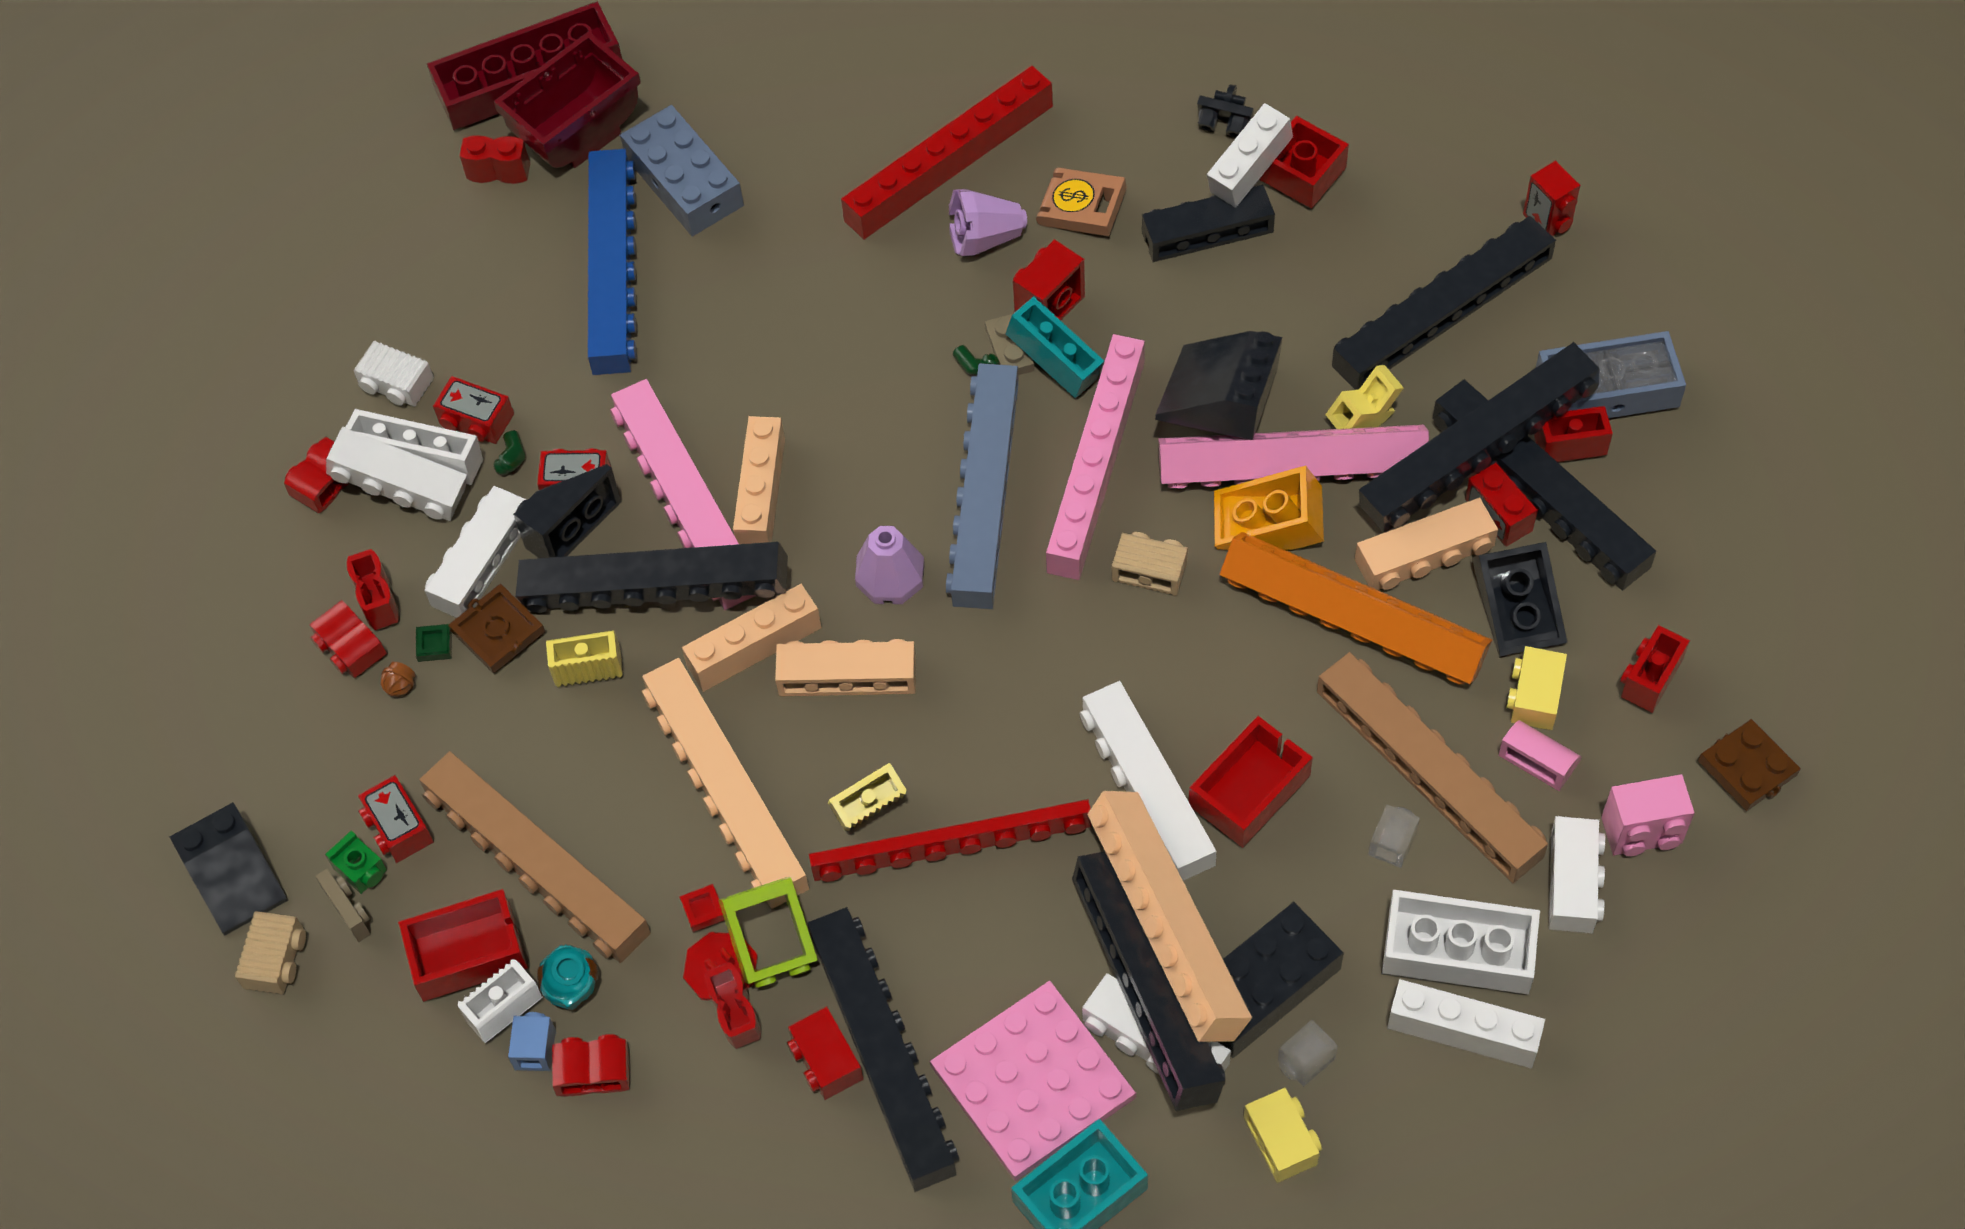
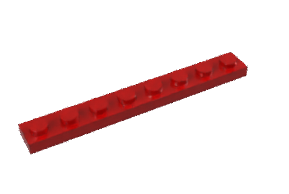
[809,799,1092,882]

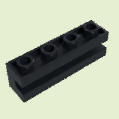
[1142,185,1275,262]

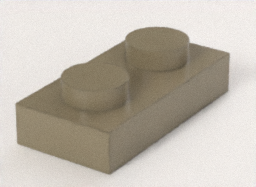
[984,313,1034,375]
[315,869,371,943]

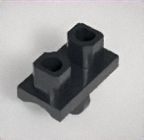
[1197,84,1254,138]

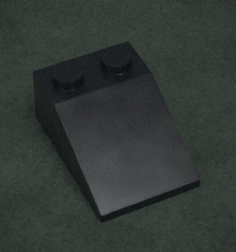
[513,464,621,558]
[1472,542,1568,657]
[169,802,288,936]

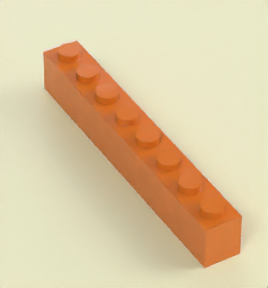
[1219,532,1492,685]

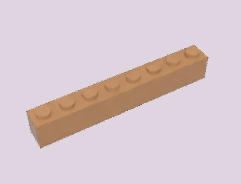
[1317,652,1548,884]
[419,751,651,964]

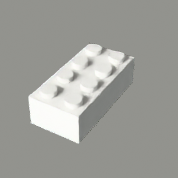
[1382,890,1540,995]

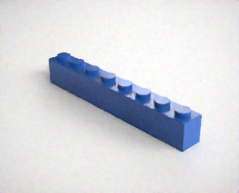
[588,149,637,375]

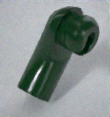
[953,345,999,376]
[493,430,525,475]

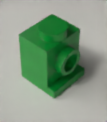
[325,830,387,894]

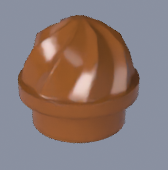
[381,662,415,697]

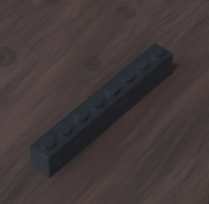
[1332,216,1556,390]
[1359,342,1600,533]
[1432,379,1656,591]
[515,542,788,613]
[1072,852,1226,1111]
[807,907,960,1192]

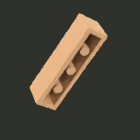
[733,416,785,544]
[1355,497,1498,590]
[682,583,822,692]
[775,639,916,696]

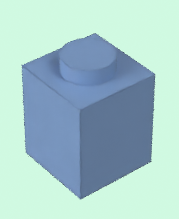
[508,1012,556,1071]

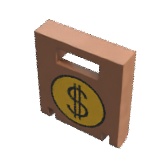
[1036,168,1127,236]

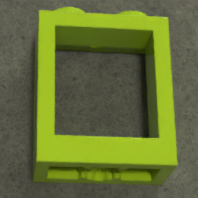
[718,877,818,988]

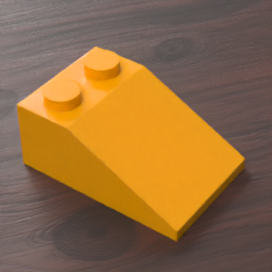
[1214,465,1324,550]

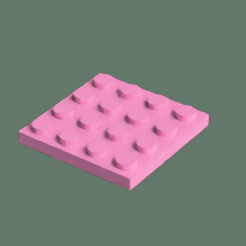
[930,981,1136,1181]

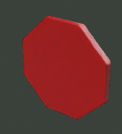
[683,932,758,1001]

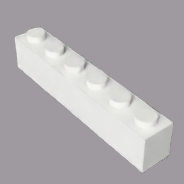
[1079,681,1217,881]

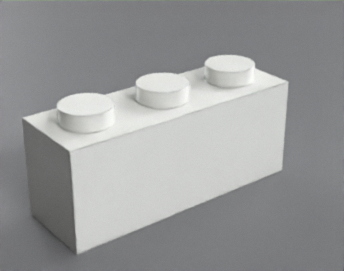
[1207,103,1293,208]
[1549,816,1605,933]

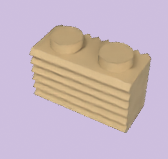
[1112,532,1188,596]
[235,911,306,995]

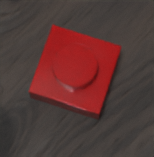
[679,884,724,932]

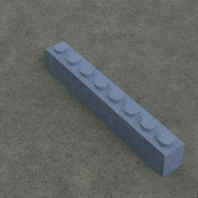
[946,363,1019,609]

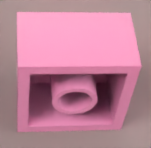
[1601,774,1695,856]

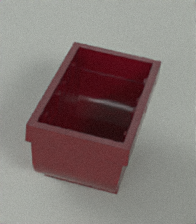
[494,31,641,168]

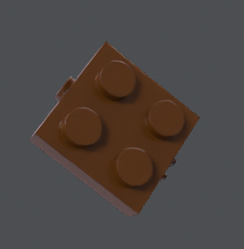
[448,583,545,673]
[1698,719,1801,811]

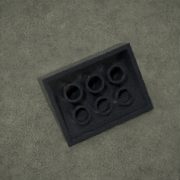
[1155,331,1283,440]

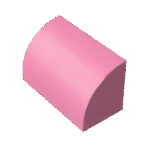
[1498,720,1581,791]

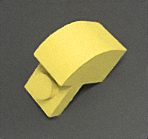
[1325,365,1404,429]

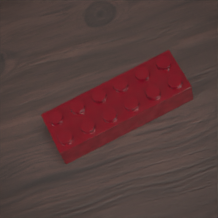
[427,1,622,130]

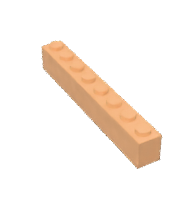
[641,658,809,909]
[1087,791,1252,1042]

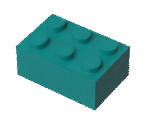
[1011,1118,1148,1229]

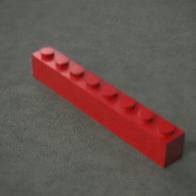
[841,65,1053,240]

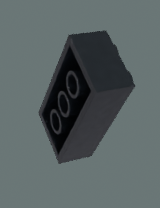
[1218,902,1344,1058]

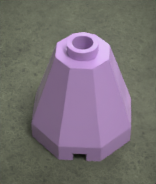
[949,189,1027,256]
[855,526,925,604]

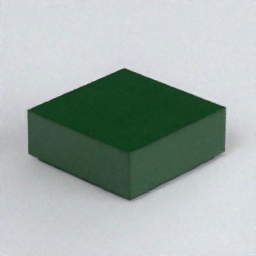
[416,624,452,662]

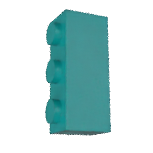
[1005,296,1104,398]

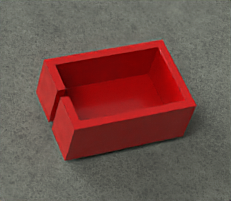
[1189,716,1313,848]
[398,889,528,1002]

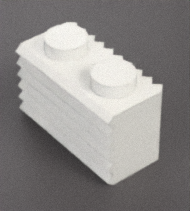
[353,341,434,407]
[458,960,543,1043]

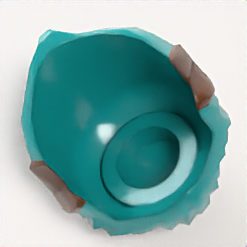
[537,944,598,1010]

